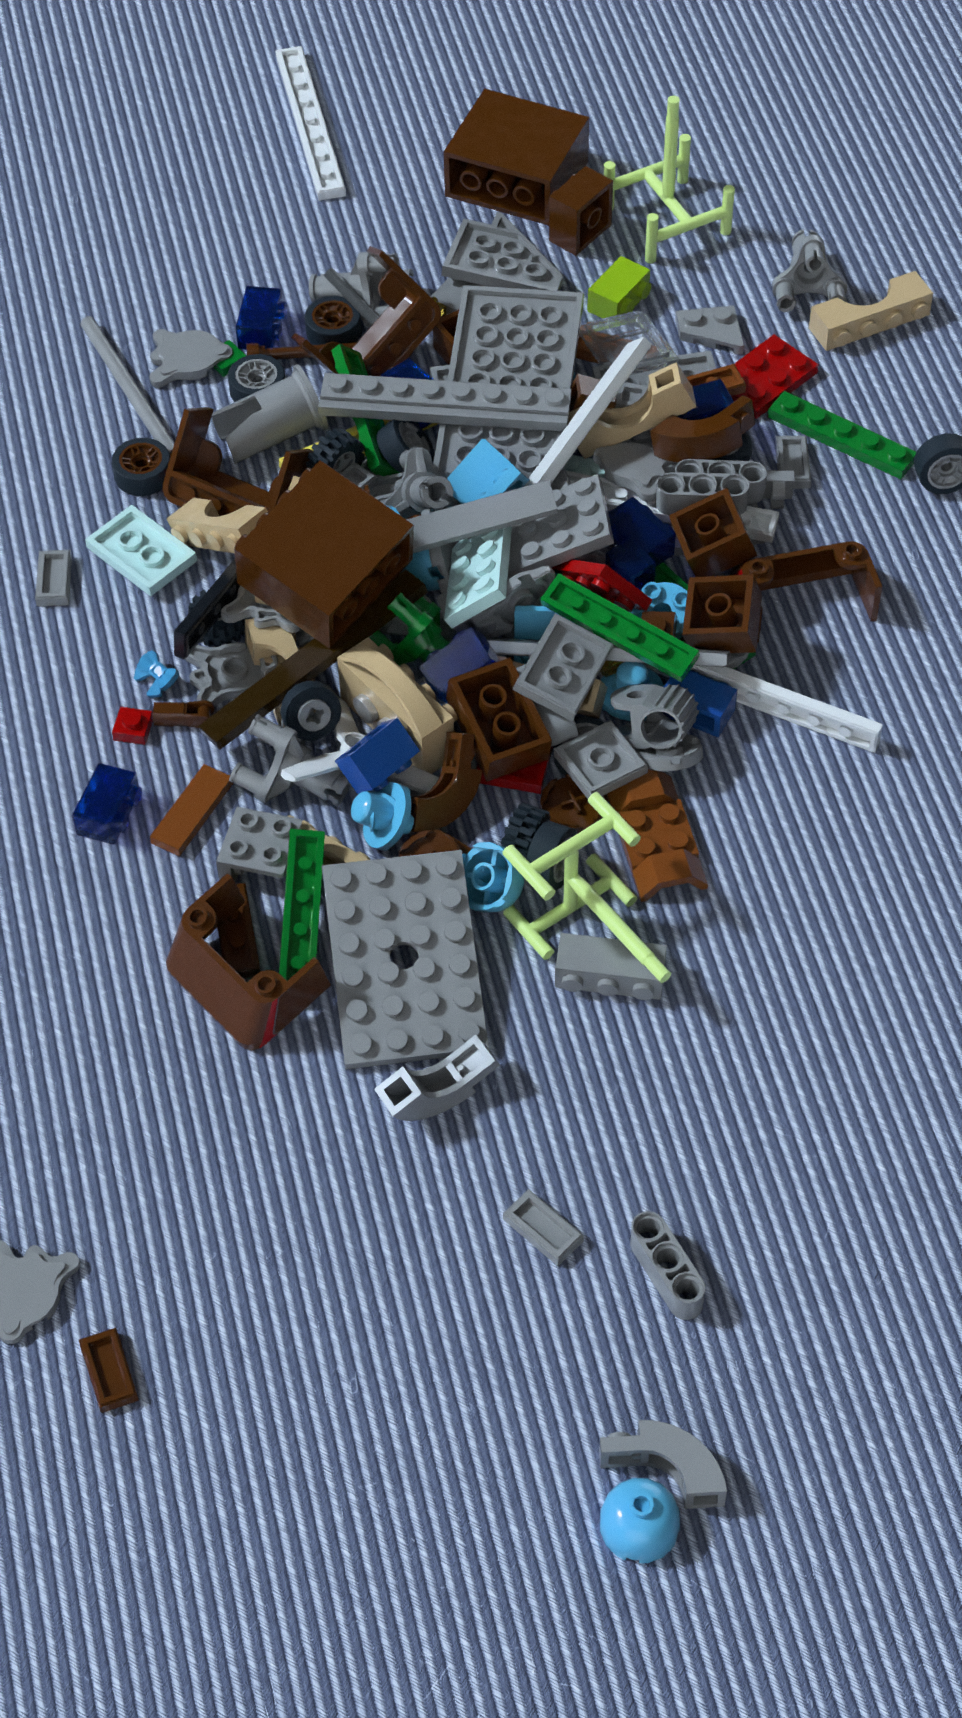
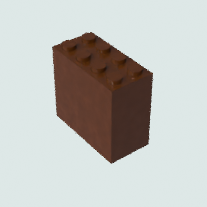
[443,89,589,225]
[234,460,414,649]

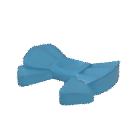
[134,650,179,698]

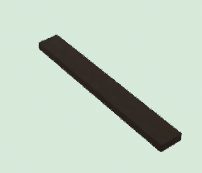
[199,570,428,750]

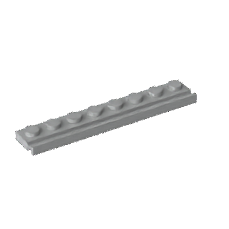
[318,373,572,431]

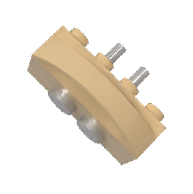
[337,637,457,774]

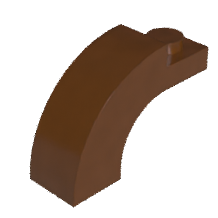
[650,395,755,462]
[411,732,483,832]

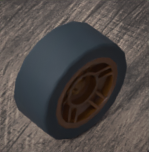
[304,296,362,345]
[112,438,170,496]

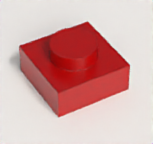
[112,707,153,745]

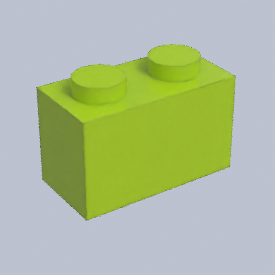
[587,256,652,325]

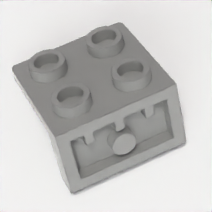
[216,807,302,882]

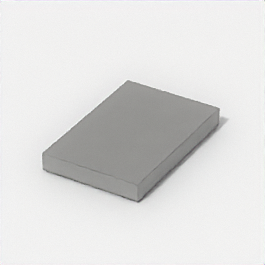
[512,613,614,721]

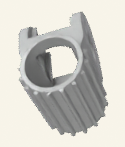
[610,684,699,750]

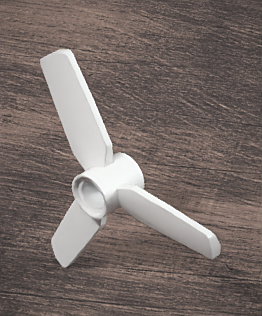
[281,698,439,794]

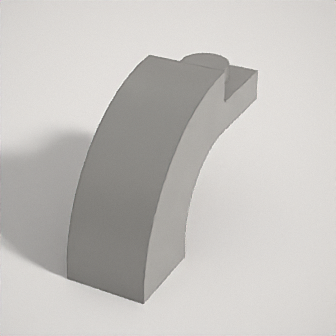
[374,1034,500,1121]
[599,1420,727,1509]

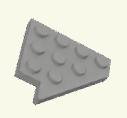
[441,212,563,291]
[508,469,614,579]

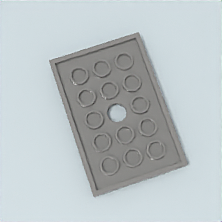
[322,850,489,1069]

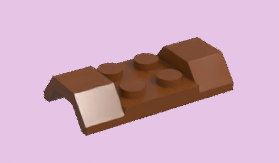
[607,769,708,902]

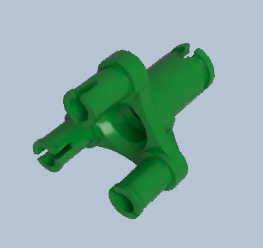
[369,592,470,683]

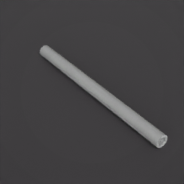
[81,316,174,457]

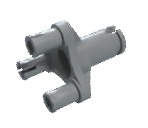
[772,229,847,312]
[309,252,414,328]
[380,447,460,519]
[229,714,350,807]

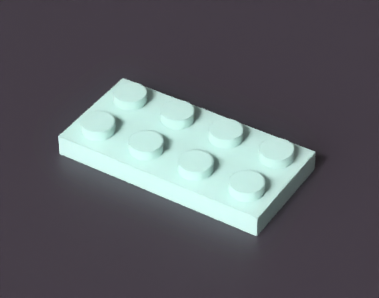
[444,527,512,629]

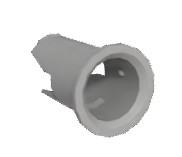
[211,364,328,464]

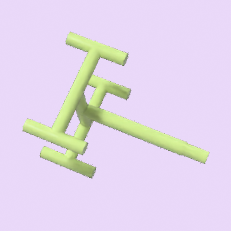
[604,96,735,264]
[502,792,671,983]

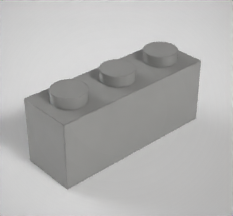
[555,933,667,1000]

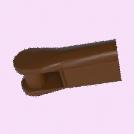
[153,700,215,728]

